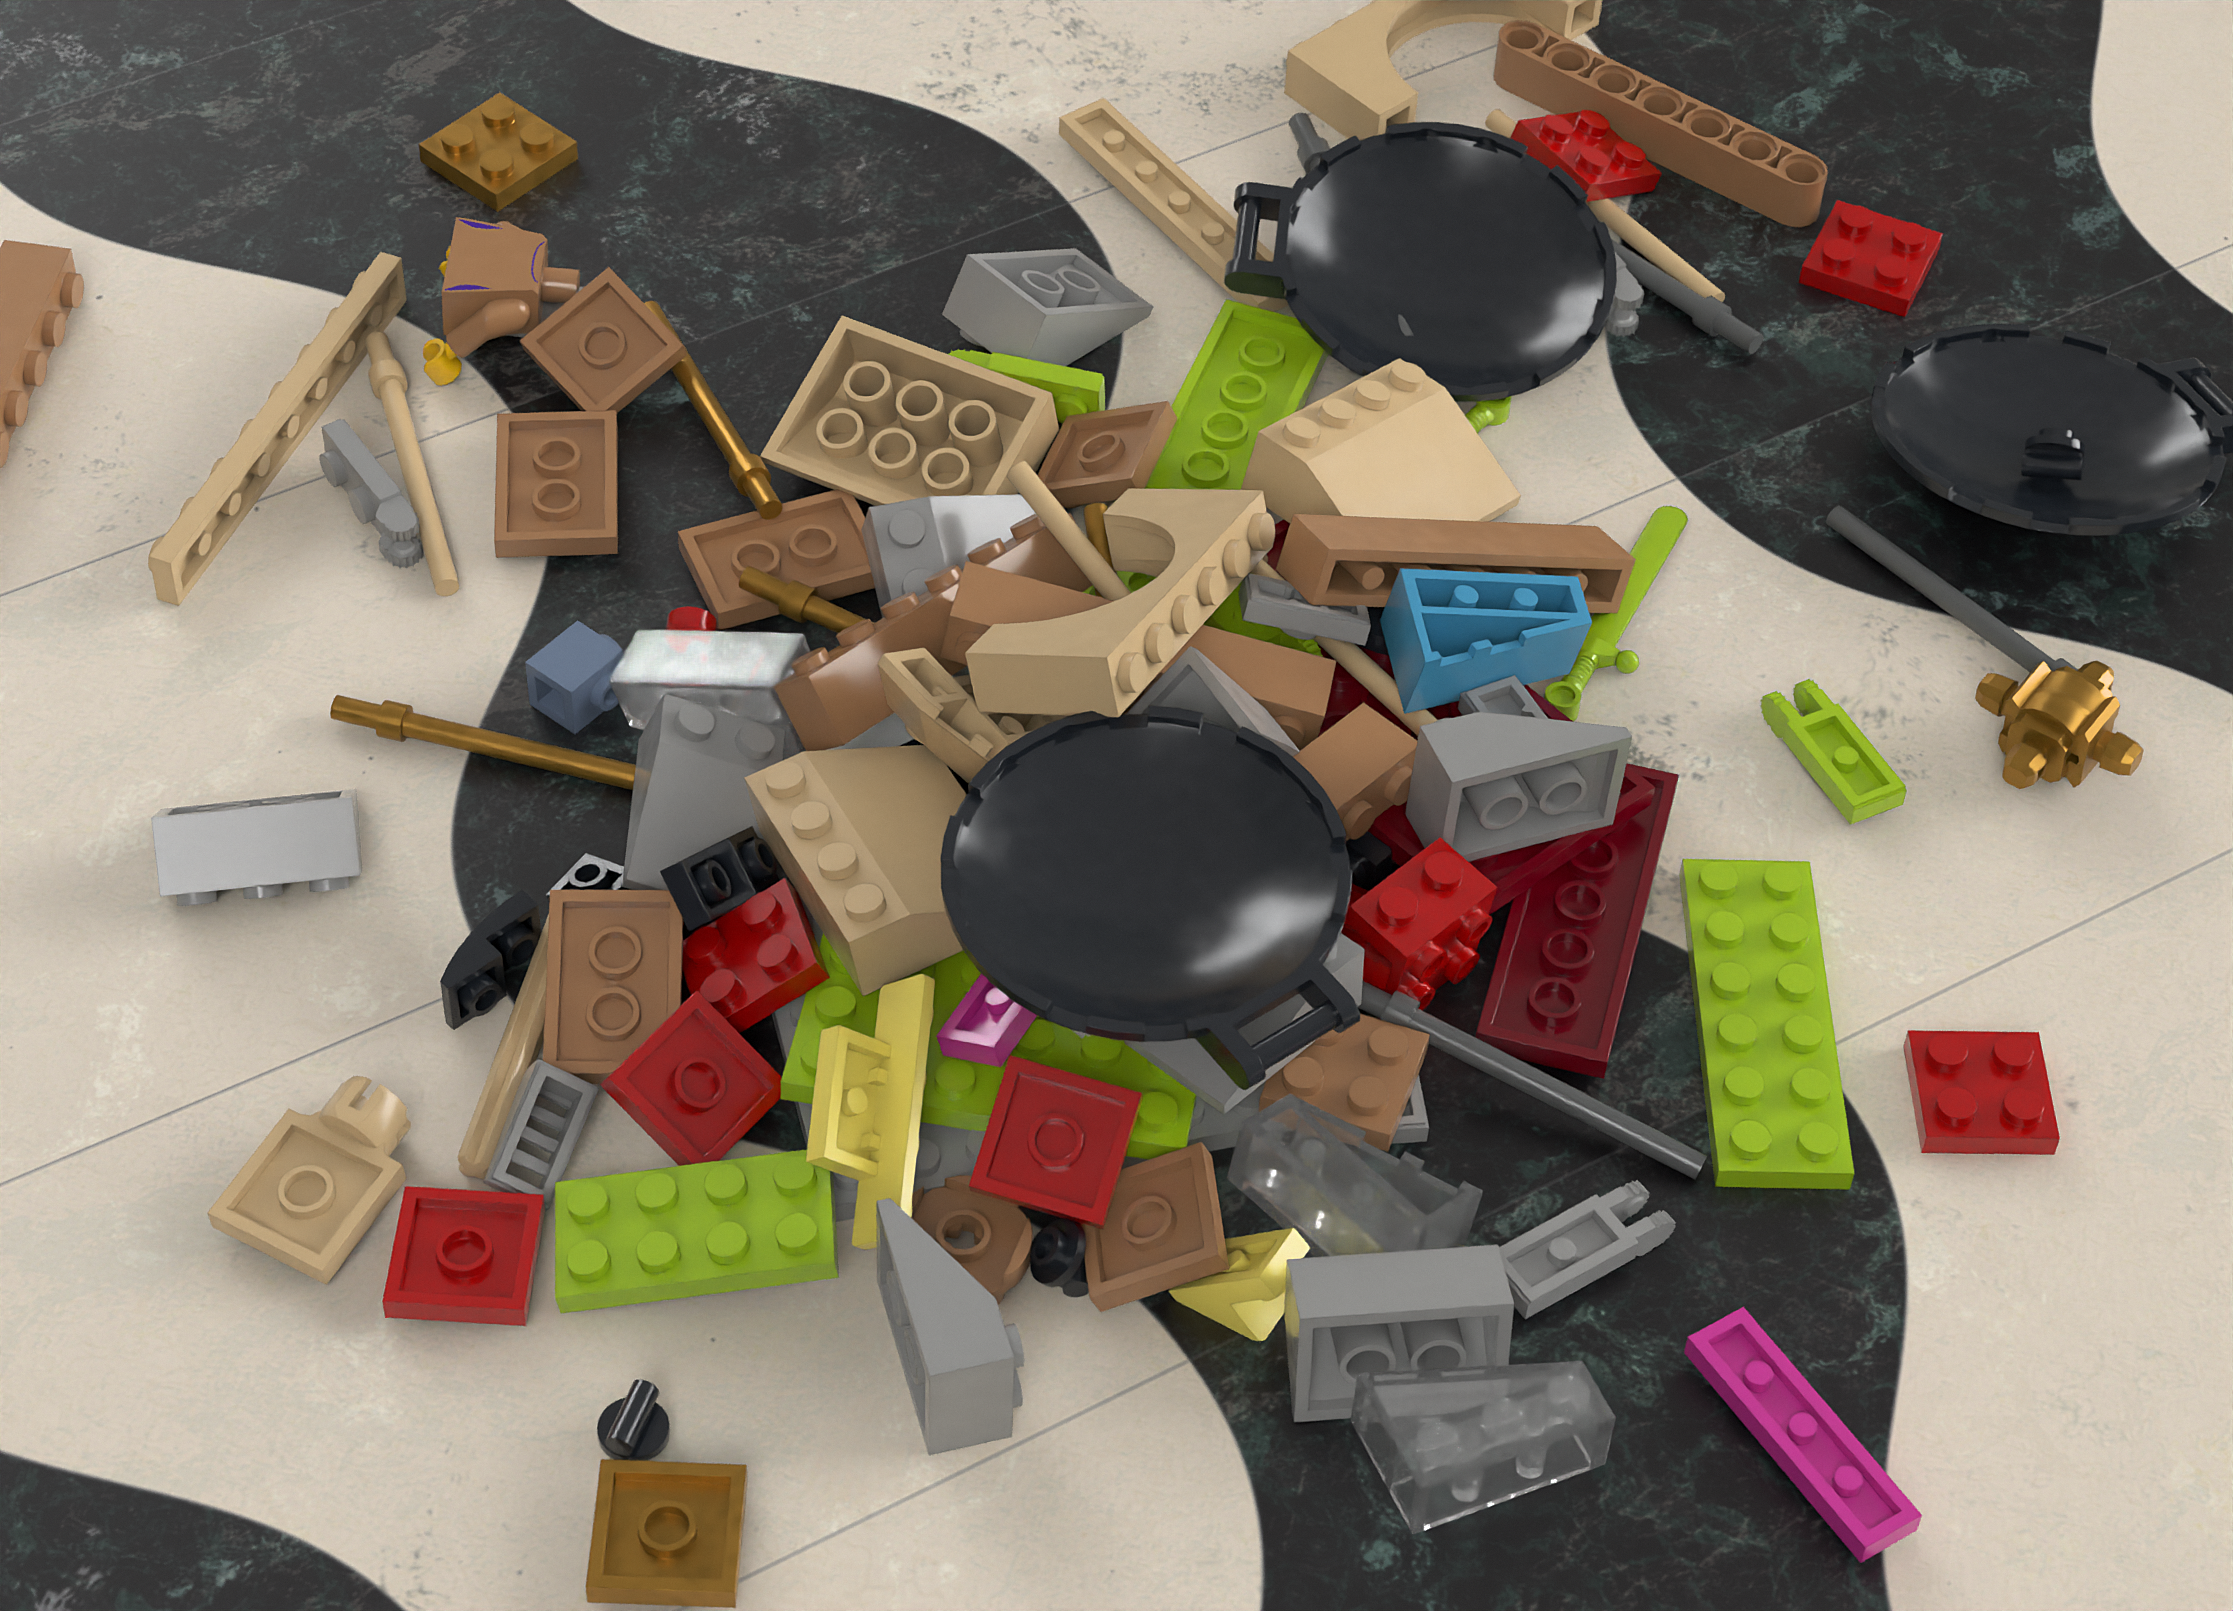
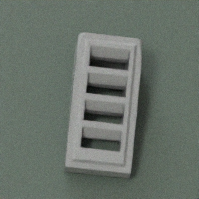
[483,1059,599,1212]

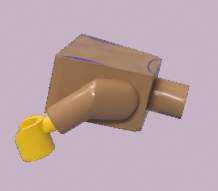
[423,217,580,386]

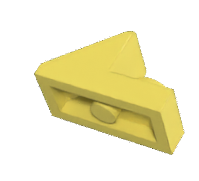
[1169,1228,1310,1342]

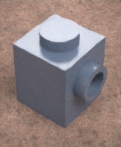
[525,620,627,734]

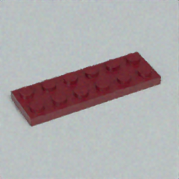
[1476,763,1679,1079]

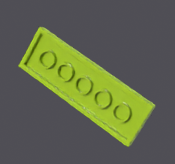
[1679,859,1854,1190]

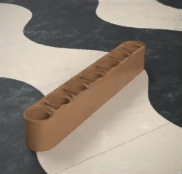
[1493,20,1828,227]

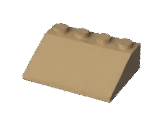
[760,316,1059,506]
[1241,358,1521,523]
[744,745,967,996]

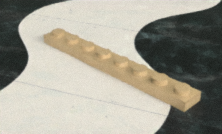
[148,252,407,606]

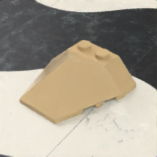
[877,648,1071,784]

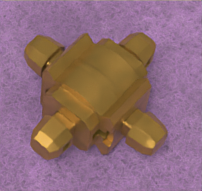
[1975,660,2144,789]

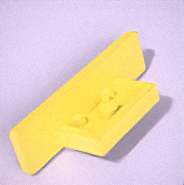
[806,974,935,1250]

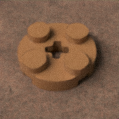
[911,1175,1033,1304]

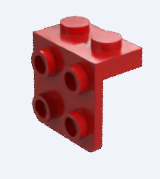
[1345,837,1498,1019]

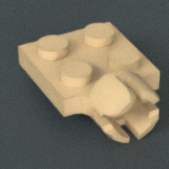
[207,1076,411,1285]

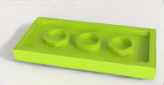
[555,1149,839,1313]

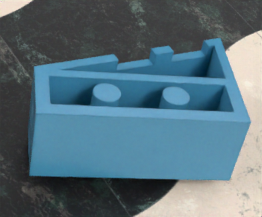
[1380,568,1592,714]

